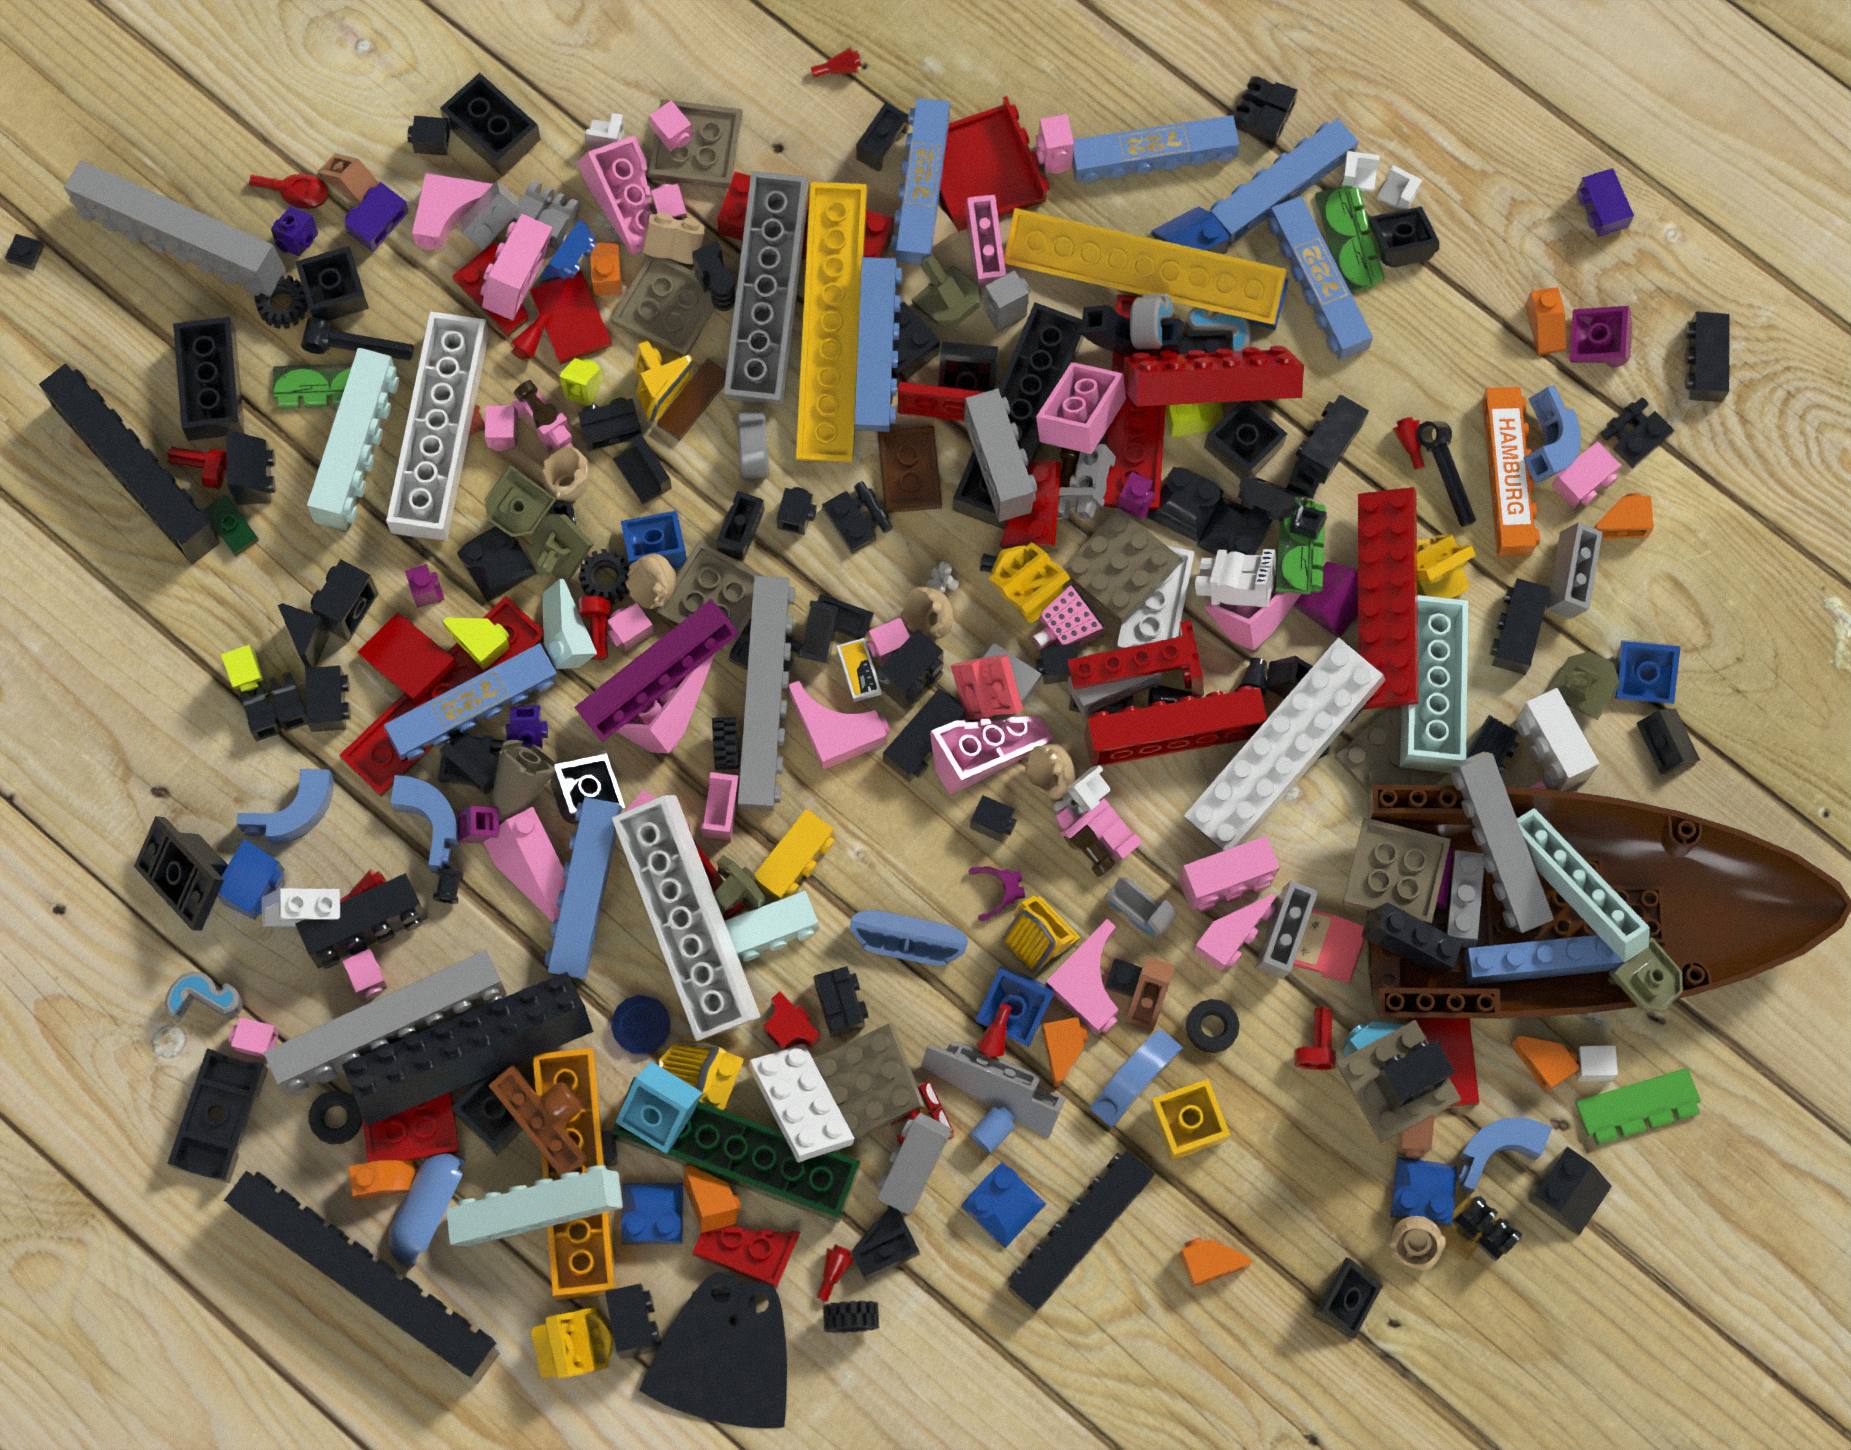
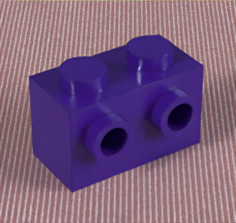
[1576,168,1634,237]
[344,182,409,252]

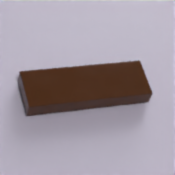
[657,359,726,441]

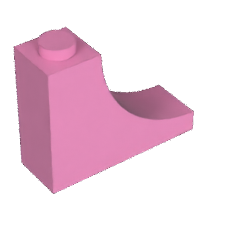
[412,173,508,250]
[788,681,890,770]
[1045,919,1119,1036]

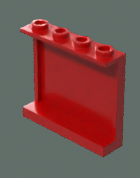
[939,96,1050,232]

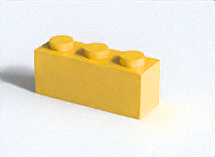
[754,809,836,901]

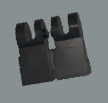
[1233,76,1298,146]
[692,240,736,311]
[239,671,307,742]
[1452,1196,1523,1261]

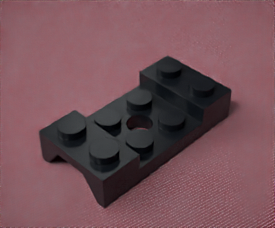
[167,1048,268,1184]

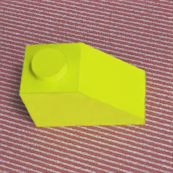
[559,358,603,406]
[1165,402,1224,438]
[442,617,510,670]
[221,645,263,692]

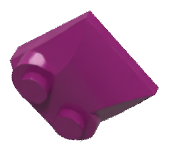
[1570,306,1632,367]

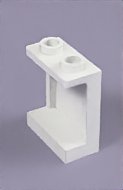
[262,888,340,927]

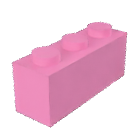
[965,195,1006,287]

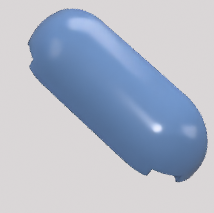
[850,910,968,966]
[388,1153,466,1268]

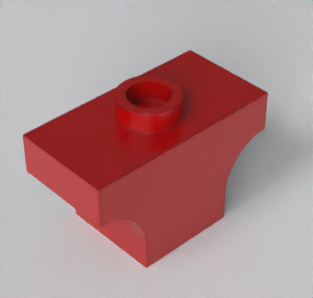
[763,991,820,1050]

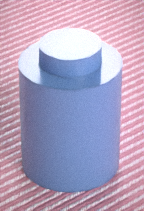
[969,1107,1015,1154]

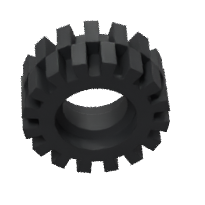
[254,274,308,329]
[579,549,630,605]
[712,716,739,770]
[823,1301,879,1333]

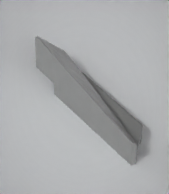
[921,1042,1066,1138]

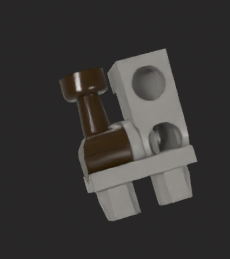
[1057,444,1116,519]

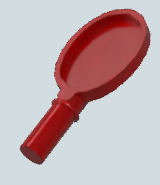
[249,174,328,209]

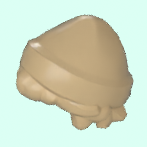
[539,446,591,503]
[625,553,676,609]
[901,587,953,640]
[1026,745,1077,799]
[1389,1216,1446,1271]

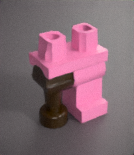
[511,380,574,452]
[1053,798,1142,877]

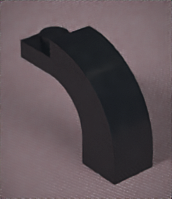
[1080,305,1184,356]

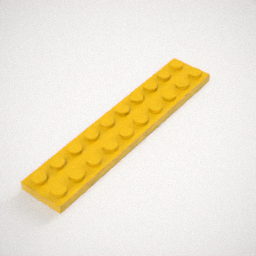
[796,182,867,463]
[1004,208,1287,325]

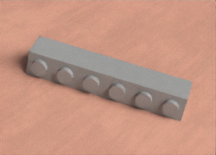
[1451,752,1554,933]

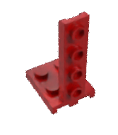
[1068,620,1204,697]

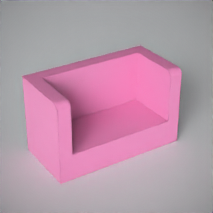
[701,772,739,841]

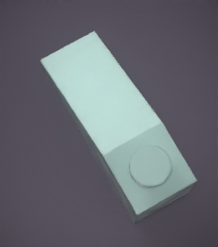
[542,579,597,669]

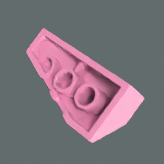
[576,135,653,256]
[1205,563,1301,651]
[616,654,715,753]
[930,716,1054,795]
[483,807,567,923]

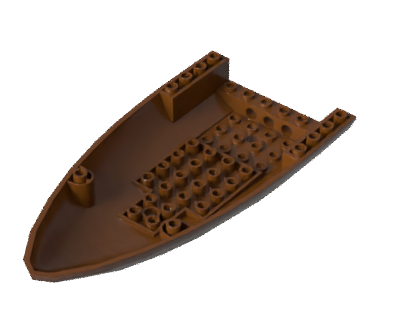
[1366,784,1851,1019]

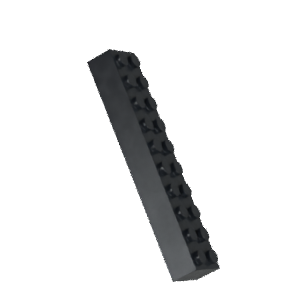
[224,1170,500,1384]

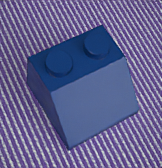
[1151,206,1230,254]
[218,839,285,920]

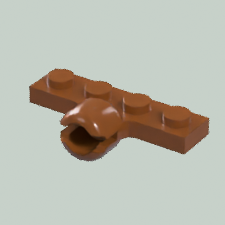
[488,1066,589,1176]

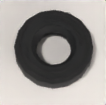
[1186,999,1240,1053]
[309,1090,363,1144]

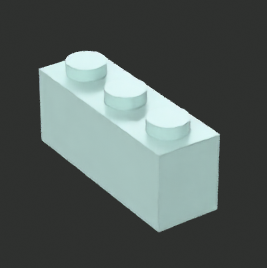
[724,890,819,962]

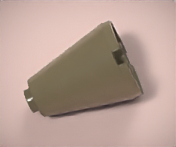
[490,740,557,824]

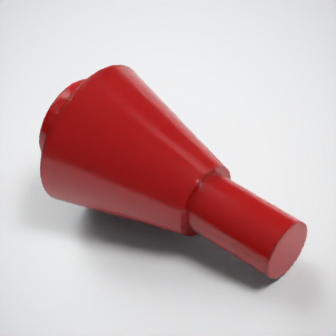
[811,46,862,78]
[510,311,551,361]
[1393,417,1425,470]
[340,869,387,903]
[976,1004,1012,1059]
[817,1244,855,1302]

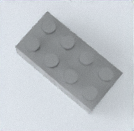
[964,389,1037,522]

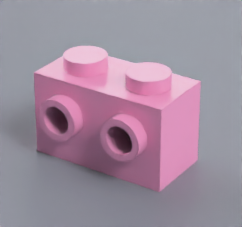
[1035,114,1074,174]

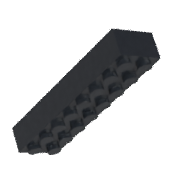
[953,302,1084,530]
[39,363,219,565]
[341,972,593,1126]

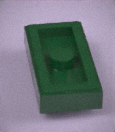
[203,494,259,557]

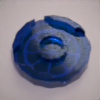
[611,995,671,1055]

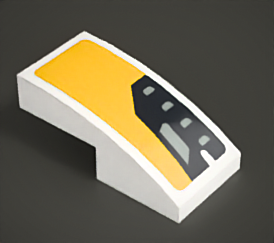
[836,638,882,702]

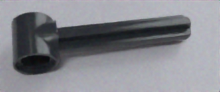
[301,317,414,361]
[1416,421,1476,527]

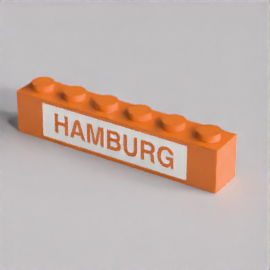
[1482,387,1540,557]

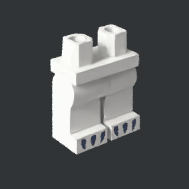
[1195,549,1277,607]

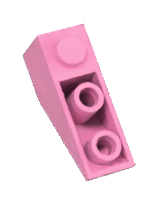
[1194,894,1277,972]

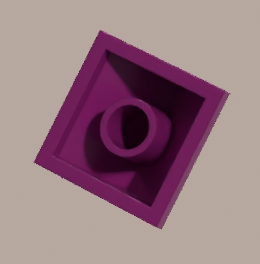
[1293,562,1358,638]

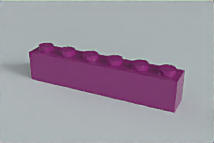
[574,599,739,743]

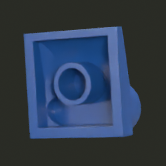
[539,220,597,281]
[621,511,687,569]
[1615,640,1681,704]
[975,966,1055,1047]
[1390,1157,1457,1226]
[961,1162,1046,1249]
[621,1183,683,1245]

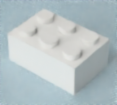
[1516,688,1600,791]

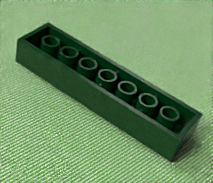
[611,1077,861,1223]

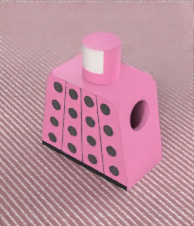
[1032,583,1105,650]

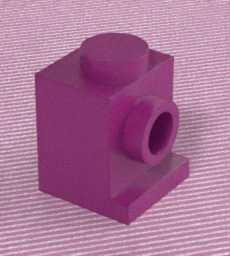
[1118,472,1156,520]
[405,564,445,608]
[458,806,499,844]

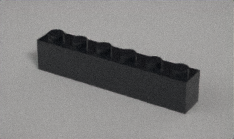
[1007,1150,1155,1314]

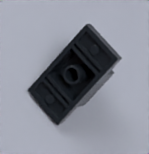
[134,816,228,931]

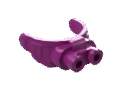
[968,866,1025,921]

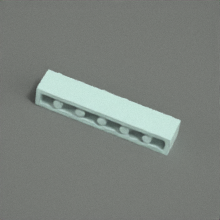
[1517,808,1650,963]
[446,1165,623,1247]

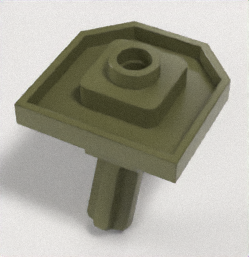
[912,255,981,326]
[484,465,556,537]
[531,514,594,584]
[1547,651,1620,720]
[714,855,765,915]
[1608,937,1683,1012]

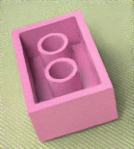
[480,213,553,321]
[1036,362,1126,454]
[1178,836,1280,912]

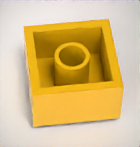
[1149,1079,1230,1161]

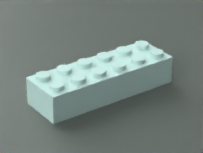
[307,348,399,531]
[1400,595,1468,773]

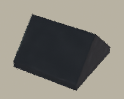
[278,603,330,668]
[1313,1257,1383,1339]

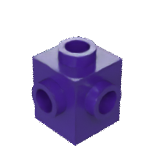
[271,206,318,257]
[506,705,548,749]

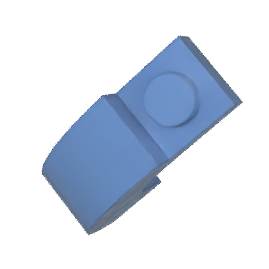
[1524,385,1581,484]
[237,769,334,844]
[390,775,460,873]
[1090,1028,1183,1128]
[1457,1117,1552,1195]

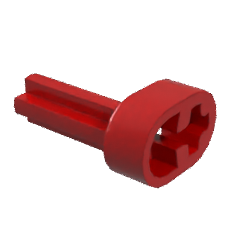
[167,447,227,489]
[579,596,612,661]
[1294,1007,1336,1070]

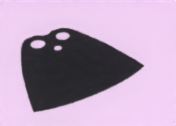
[639,1272,787,1428]

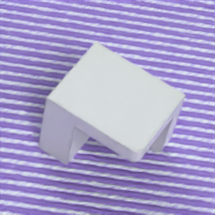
[585,113,625,148]
[1341,151,1380,192]
[1377,166,1422,211]
[1066,765,1110,812]
[1576,1046,1618,1081]

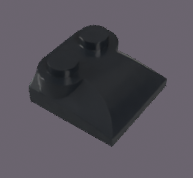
[1369,206,1440,267]
[1147,467,1224,542]
[1237,475,1307,521]
[1197,497,1273,556]
[457,526,537,602]
[550,754,625,824]

